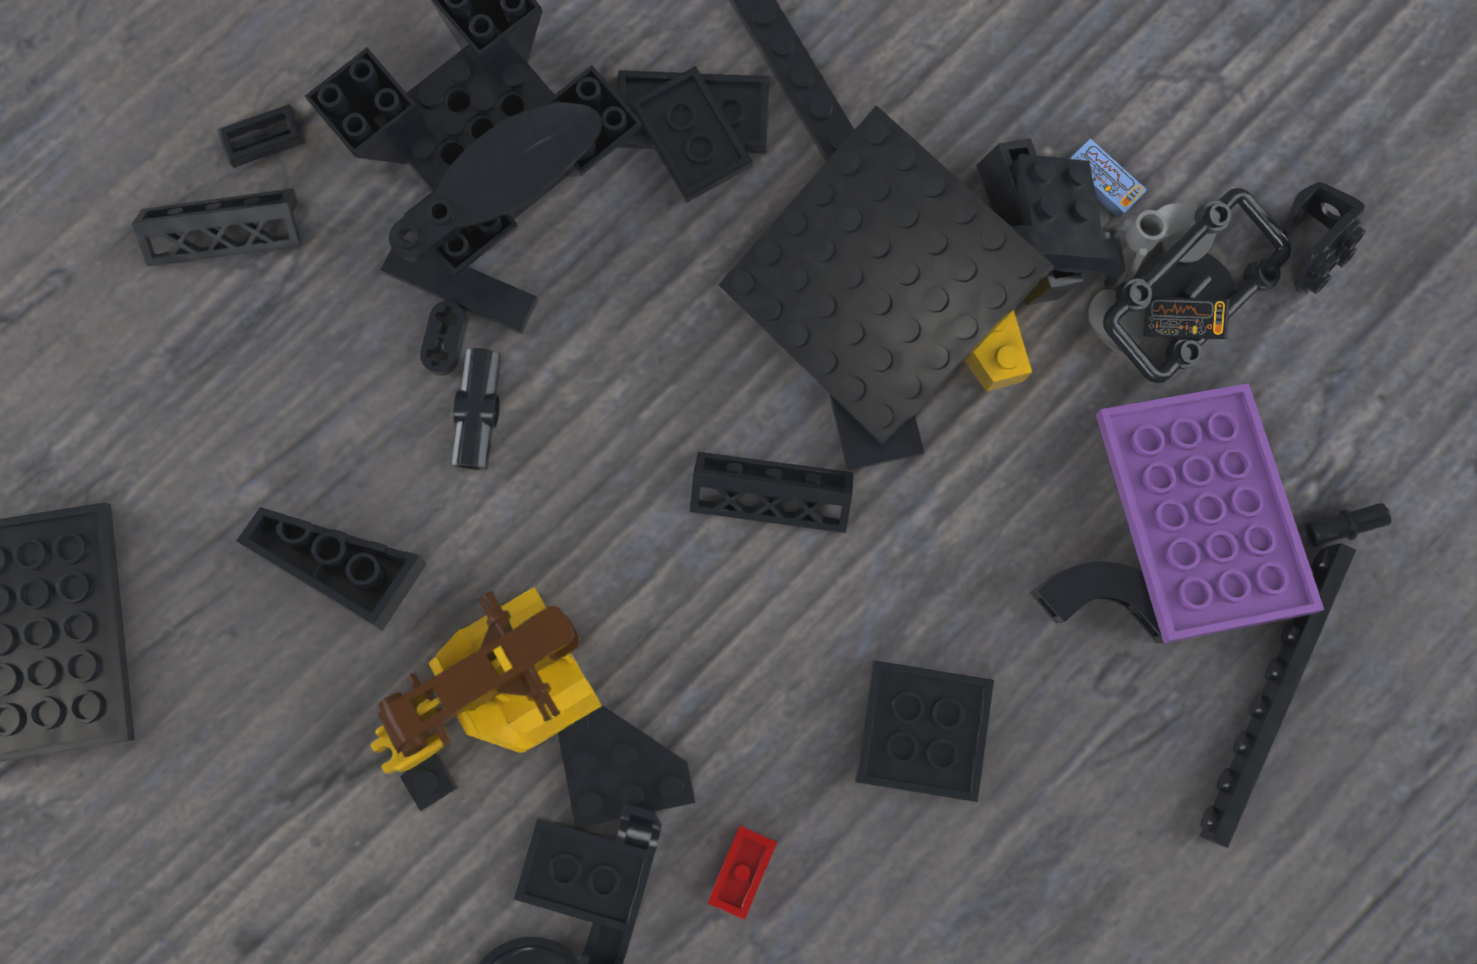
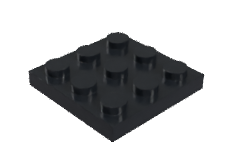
[855,660,994,802]

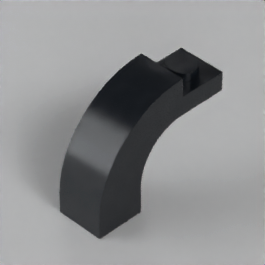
[1030,561,1164,644]

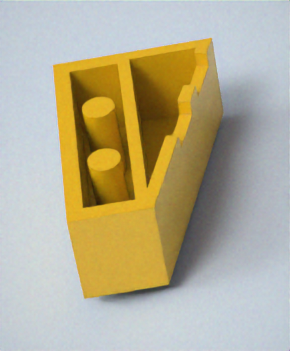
[965,310,1032,392]

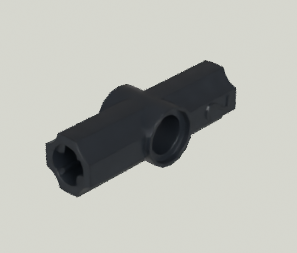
[452,348,501,470]

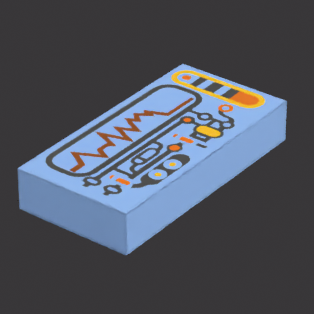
[1070,139,1147,219]

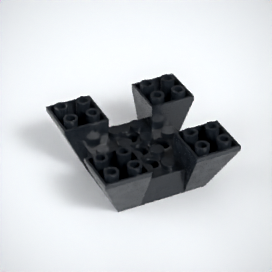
[304,0,643,277]

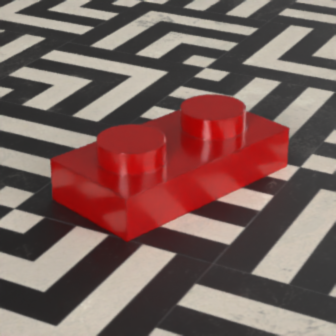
[707,824,777,920]

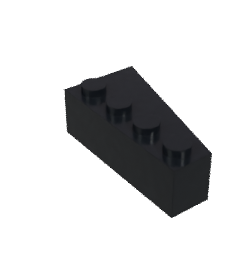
[236,507,427,631]

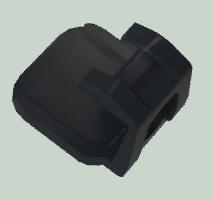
[1283,182,1366,295]

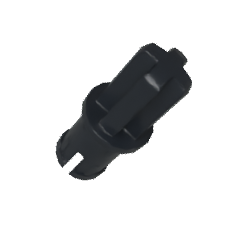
[1305,503,1392,547]

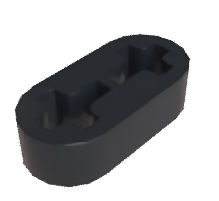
[420,301,468,376]

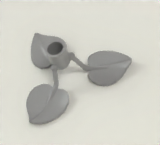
[1087,199,1217,353]

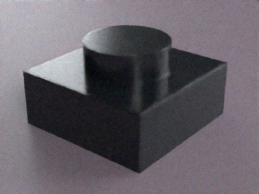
[400,754,458,811]

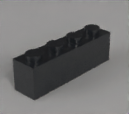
[976,138,1083,306]

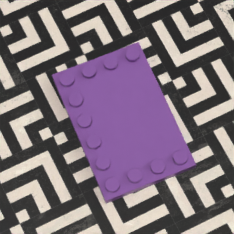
[1096,383,1324,644]

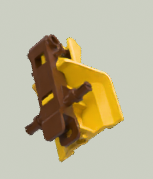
[371,587,602,774]

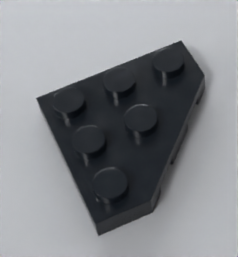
[558,704,696,828]

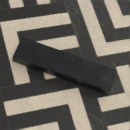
[381,239,538,334]

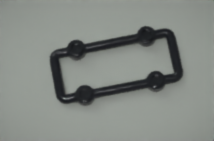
[1103,188,1292,384]

